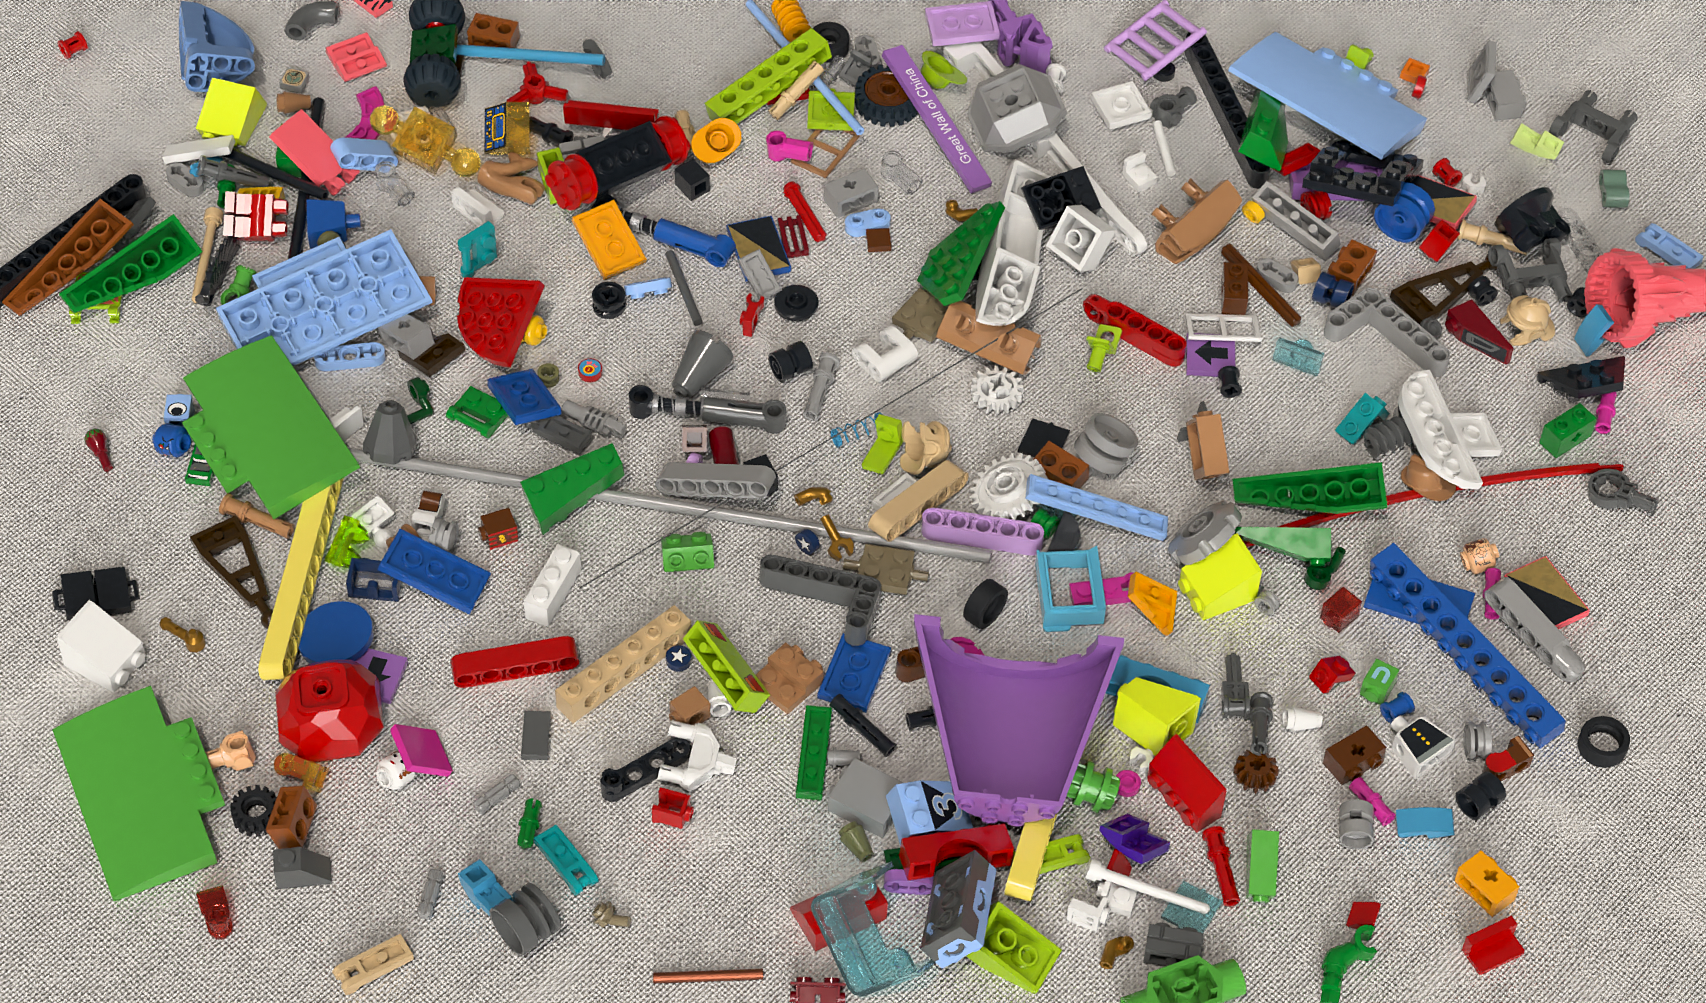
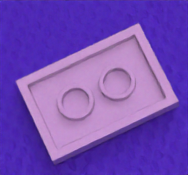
[925,1,1000,46]

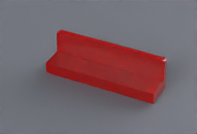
[563,100,659,130]

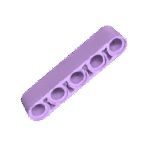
[921,508,1044,555]

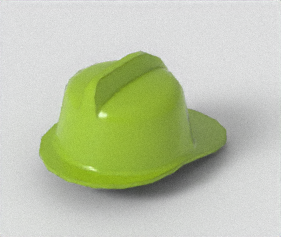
[921,51,967,89]

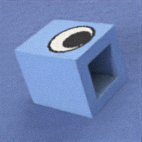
[164,394,195,427]

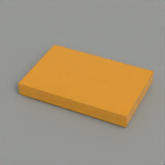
[571,200,647,280]

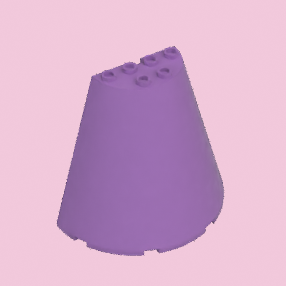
[914,614,1124,826]

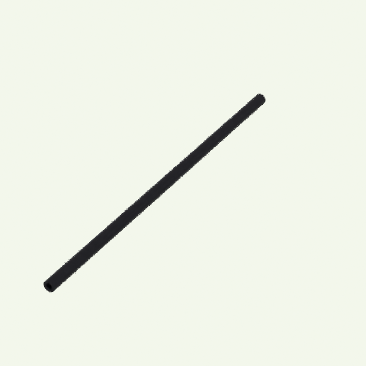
[288,97,325,259]

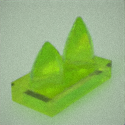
[324,515,370,568]

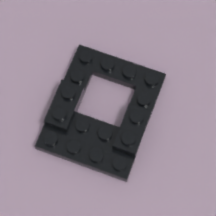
[1302,140,1424,207]

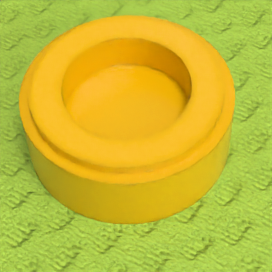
[1242,200,1265,223]

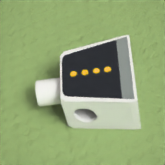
[1390,715,1456,780]

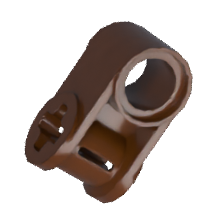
[895,646,925,683]

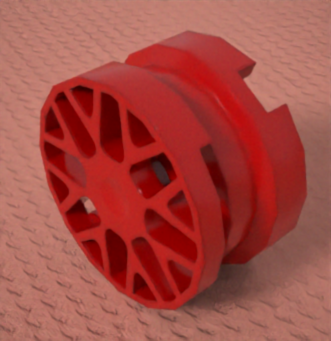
[1300,190,1332,220]

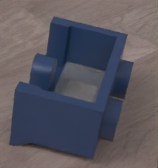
[346,558,402,602]

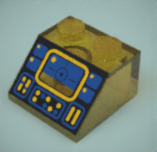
[484,102,531,154]

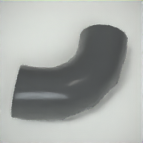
[284,1,340,40]

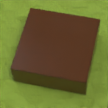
[866,228,891,252]

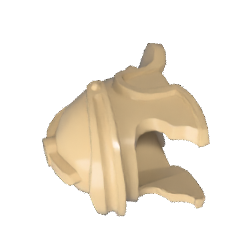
[1500,295,1555,346]
[900,421,952,475]

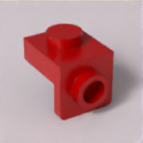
[1309,655,1356,694]

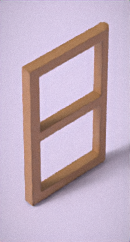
[791,129,861,178]

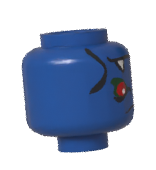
[152,423,191,458]

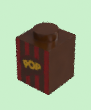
[478,507,518,550]

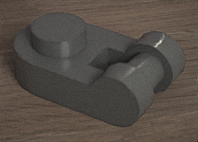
[583,39,612,78]

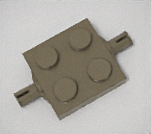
[892,288,949,343]
[843,544,929,595]

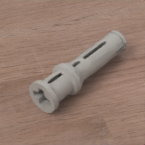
[803,352,840,421]

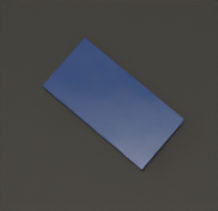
[378,529,491,615]
[1363,574,1475,630]

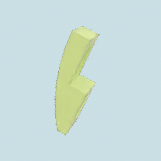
[1510,123,1564,160]

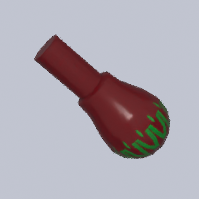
[84,428,113,472]

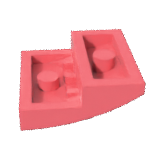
[326,32,387,82]

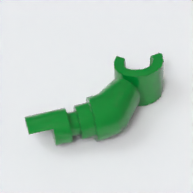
[1320,925,1377,1003]

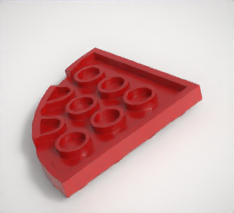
[457,277,545,367]

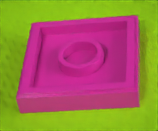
[390,724,453,777]

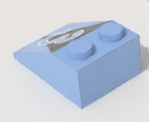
[886,780,973,845]

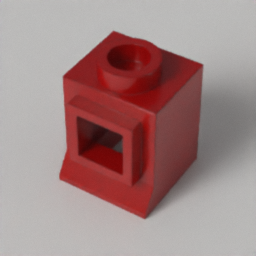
[652,787,694,829]

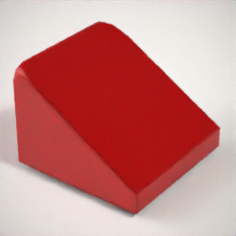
[1105,849,1132,881]
[1346,902,1381,929]

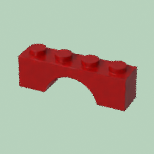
[899,824,1014,880]

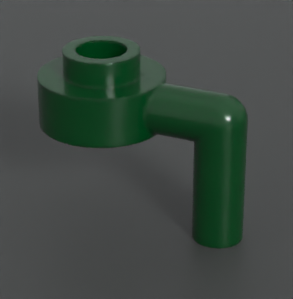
[407,377,434,424]
[1304,547,1346,590]

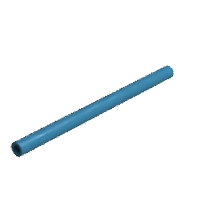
[457,44,605,66]

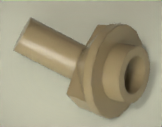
[592,901,631,927]

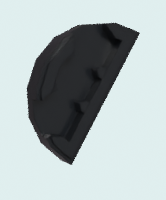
[1046,511,1080,552]

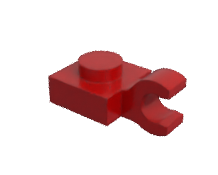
[740,293,764,337]

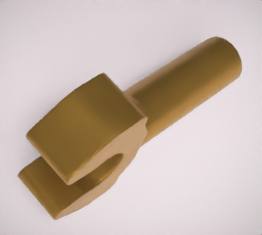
[820,514,854,561]

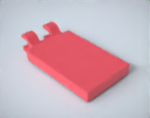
[269,109,360,196]

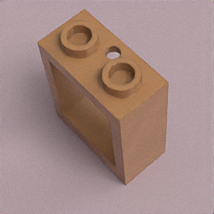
[1186,411,1229,481]

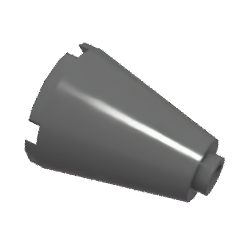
[672,330,734,398]

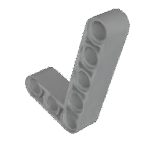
[1324,288,1450,377]

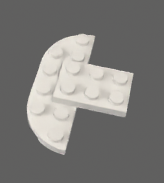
[1398,370,1503,489]

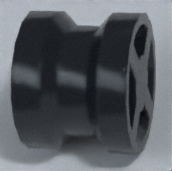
[1468,276,1498,306]
[1567,287,1587,317]

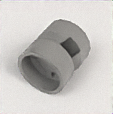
[1339,799,1374,849]

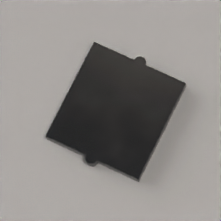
[1018,418,1070,457]

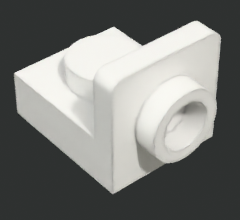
[1122,151,1158,192]
[1096,880,1138,917]
[1066,896,1111,932]

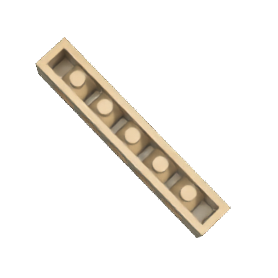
[555,605,691,723]

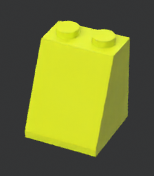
[196,78,267,147]
[1178,533,1262,621]
[1113,677,1201,756]

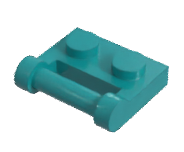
[457,221,497,278]

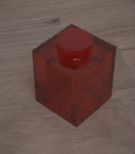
[1320,587,1362,633]

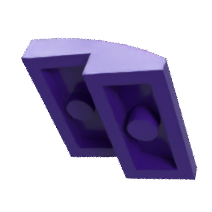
[1099,813,1170,864]

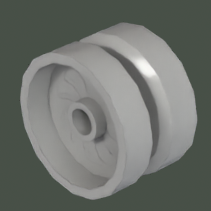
[1074,413,1138,474]

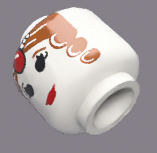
[376,751,416,790]

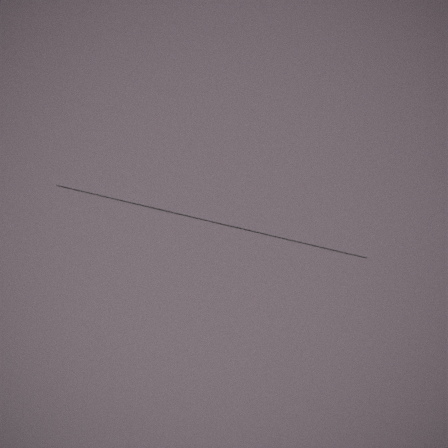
[579,288,1083,589]

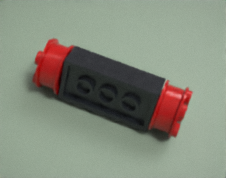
[545,116,690,210]

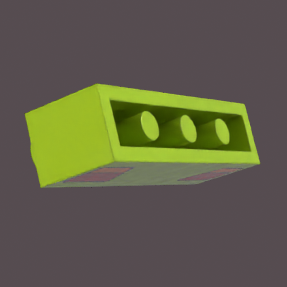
[683,620,770,713]

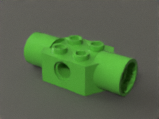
[1120,955,1246,1003]

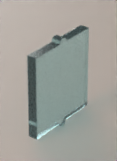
[1161,881,1223,933]

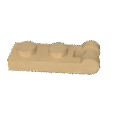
[332,934,414,995]

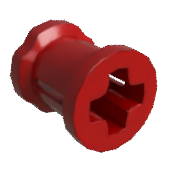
[57,31,88,59]
[1432,158,1463,187]

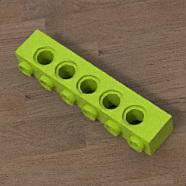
[704,28,832,124]

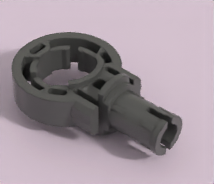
[1587,469,1659,514]

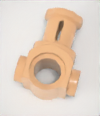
[205,730,256,771]

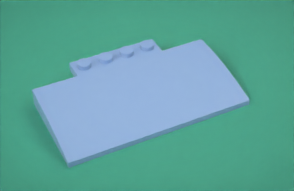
[1228,32,1427,160]
[216,229,433,366]

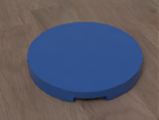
[299,601,374,664]

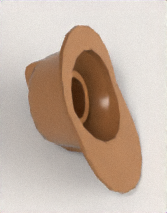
[1401,454,1456,501]

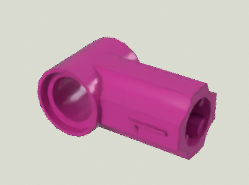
[766,131,813,161]

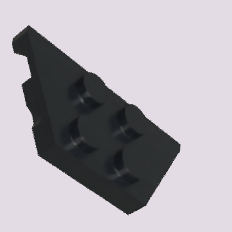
[1537,356,1625,399]

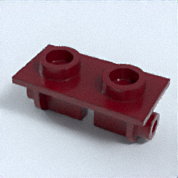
[790,977,846,1003]

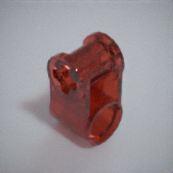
[196,885,233,940]

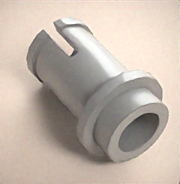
[827,747,860,768]

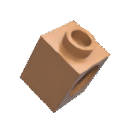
[669,686,711,725]

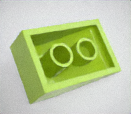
[966,901,1062,994]

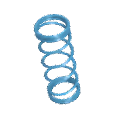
[831,412,883,447]

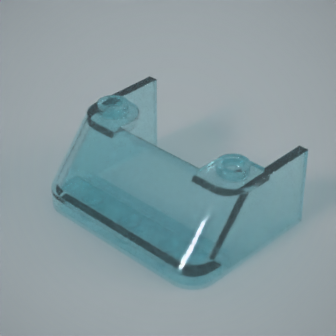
[811,862,935,997]

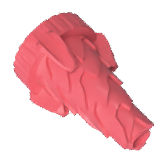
[1584,248,1706,348]

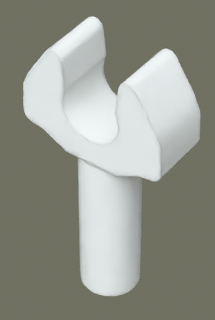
[1461,173,1486,211]
[1129,737,1169,774]

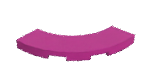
[345,86,385,140]

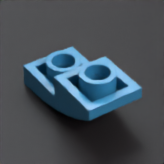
[1574,304,1614,357]
[1396,807,1455,839]

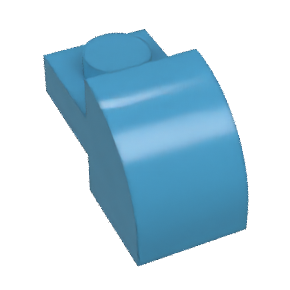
[458,859,513,916]

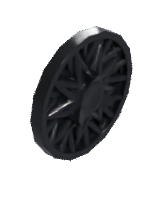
[774,285,818,321]

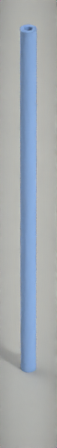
[746,0,864,135]

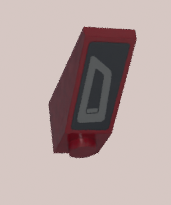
[1445,299,1514,365]

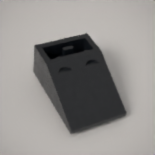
[1021,166,1102,230]

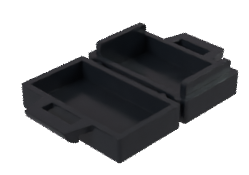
[52,566,140,621]

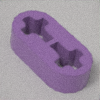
[884,869,934,895]

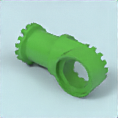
[220,265,257,305]

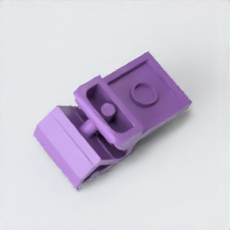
[988,0,1053,74]

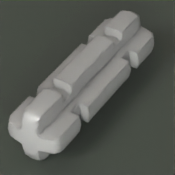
[473,774,520,814]
[417,869,444,920]

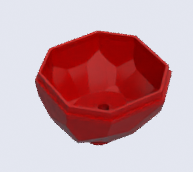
[275,660,384,763]

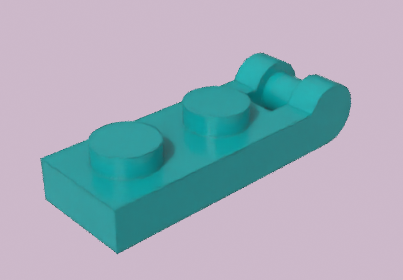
[534,825,599,896]

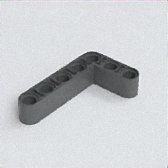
[759,554,881,646]

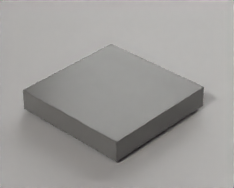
[1467,40,1497,103]

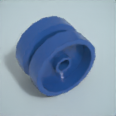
[1374,182,1435,243]

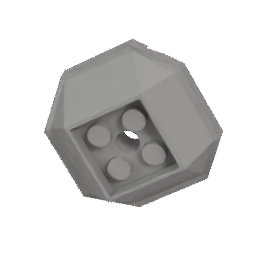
[967,64,1067,153]

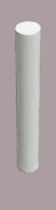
[1153,120,1176,177]

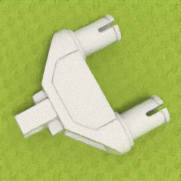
[657,720,737,791]

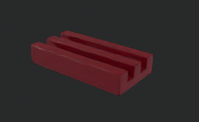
[777,215,809,258]

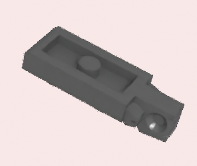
[112,197,157,253]
[525,416,592,454]

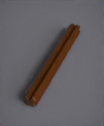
[1221,243,1302,327]

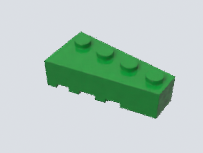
[520,443,625,535]

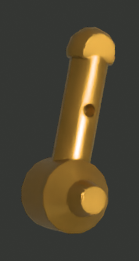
[159,617,205,652]

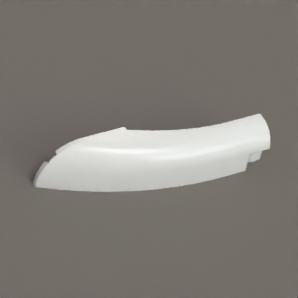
[975,159,1052,326]

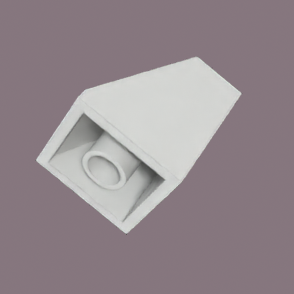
[56,600,146,693]

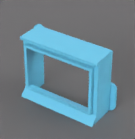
[1035,546,1106,632]

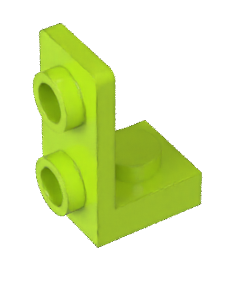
[861,414,903,474]

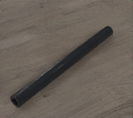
[222,148,329,200]

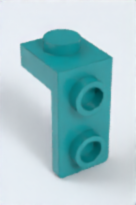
[1335,393,1390,445]

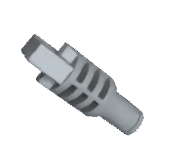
[561,399,626,439]

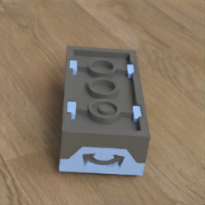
[920,850,996,968]

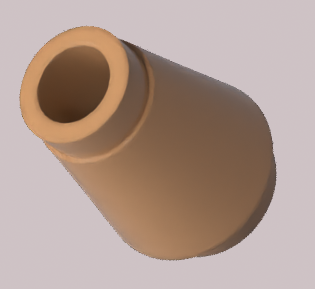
[276,91,311,114]

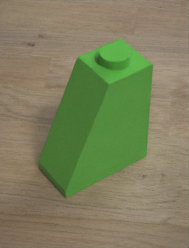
[1246,829,1279,903]

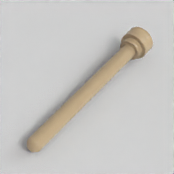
[192,207,224,303]

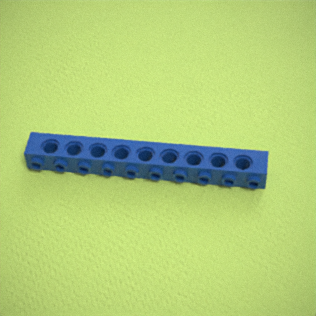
[1370,543,1566,749]

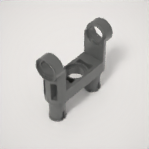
[1549,90,1638,164]
[1488,238,1573,303]

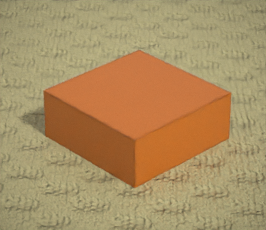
[1400,58,1430,84]

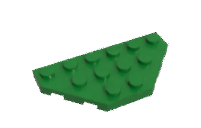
[917,201,1005,306]

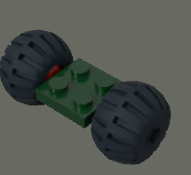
[403,0,465,109]

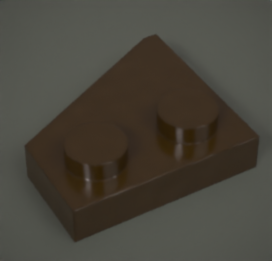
[398,333,465,377]

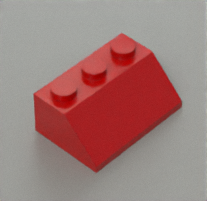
[1147,734,1227,833]
[790,875,888,952]

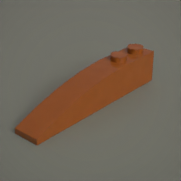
[2,199,134,316]

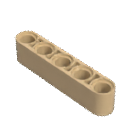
[868,460,969,542]

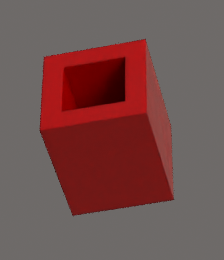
[1419,219,1460,262]

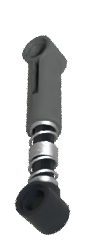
[629,385,786,434]

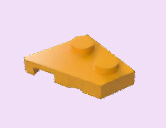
[1128,572,1177,636]

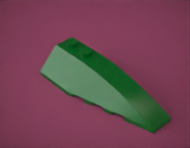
[1238,88,1288,171]
[59,214,203,314]
[1232,462,1388,514]

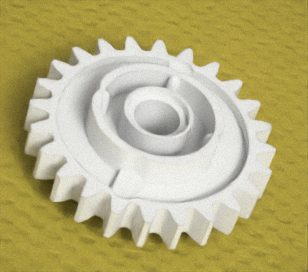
[969,453,1048,520]

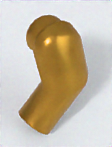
[945,200,978,222]
[1100,936,1134,969]

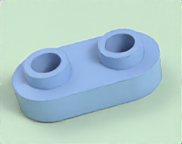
[845,208,891,237]
[624,277,672,299]

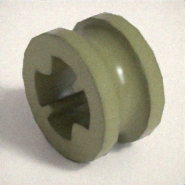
[537,363,559,388]

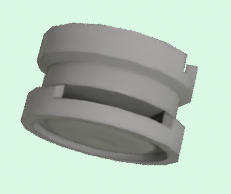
[429,517,459,553]
[1463,722,1492,759]

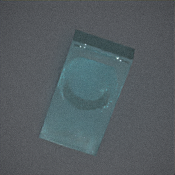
[1272,337,1325,376]

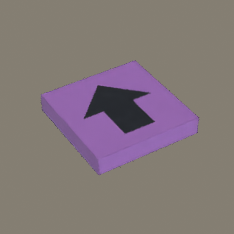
[1186,333,1235,377]
[355,648,408,704]

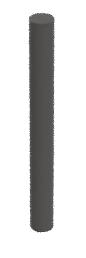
[665,250,703,326]

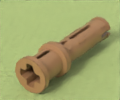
[219,493,295,539]

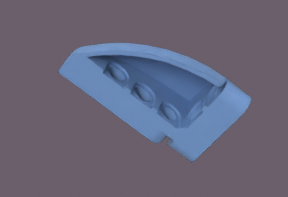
[179,1,255,92]

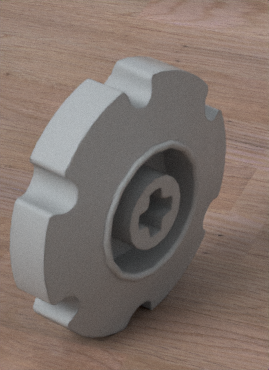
[1168,501,1242,565]

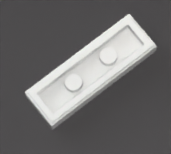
[162,135,235,164]

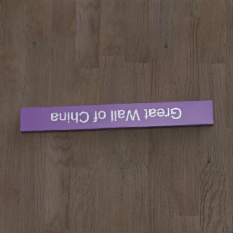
[882,45,992,194]

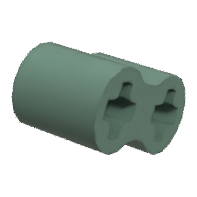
[1599,169,1630,208]

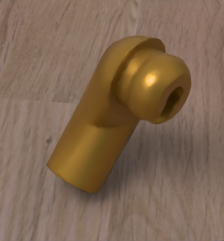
[794,487,833,506]

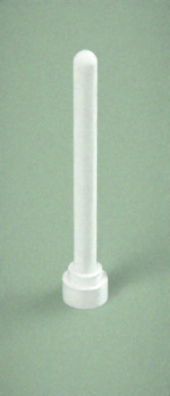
[1084,858,1210,914]

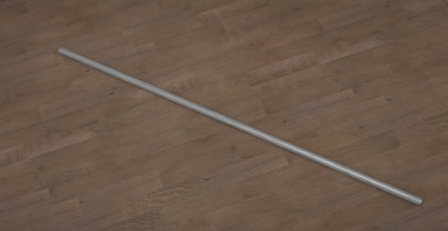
[348,448,991,563]

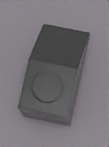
[273,847,332,889]

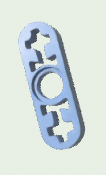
[314,342,386,371]

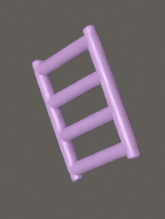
[1104,0,1207,81]

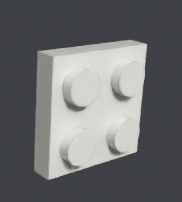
[1091,81,1152,130]

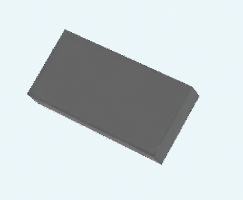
[521,711,551,760]

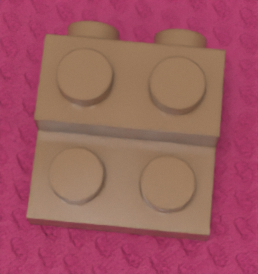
[756,642,823,714]

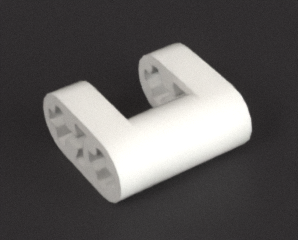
[852,325,918,382]

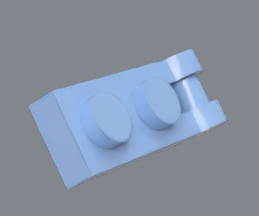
[1635,223,1704,269]

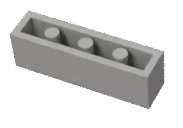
[1252,181,1341,262]

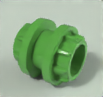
[1067,760,1120,813]

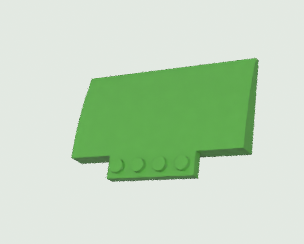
[182,335,360,519]
[52,686,225,901]

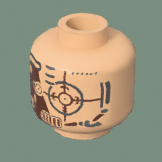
[1460,538,1500,574]

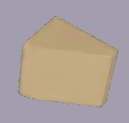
[1290,257,1321,285]

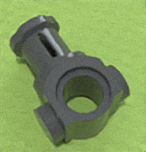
[1150,86,1197,129]

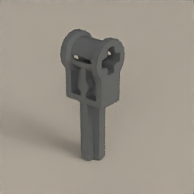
[1221,653,1250,719]

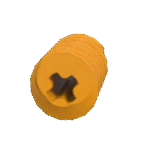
[771,0,811,42]

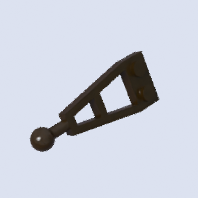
[1390,254,1498,325]
[190,515,273,629]

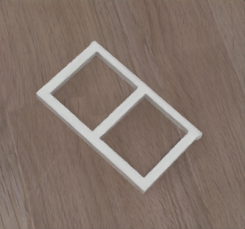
[1185,313,1262,342]

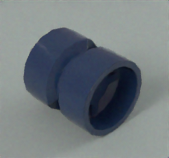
[1312,272,1354,309]

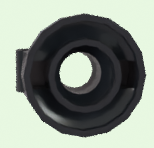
[1494,187,1571,253]

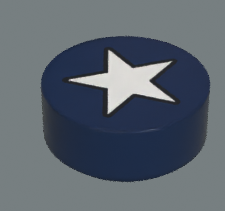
[795,529,820,555]
[666,645,692,672]

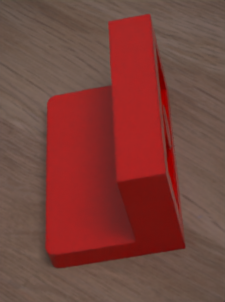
[1462,915,1525,975]

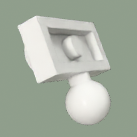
[339,495,395,548]

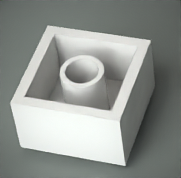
[1046,205,1116,272]

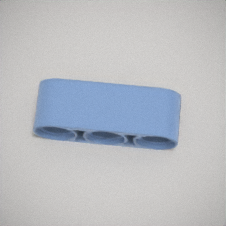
[330,137,398,172]

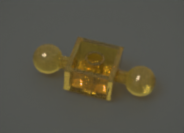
[370,105,481,177]

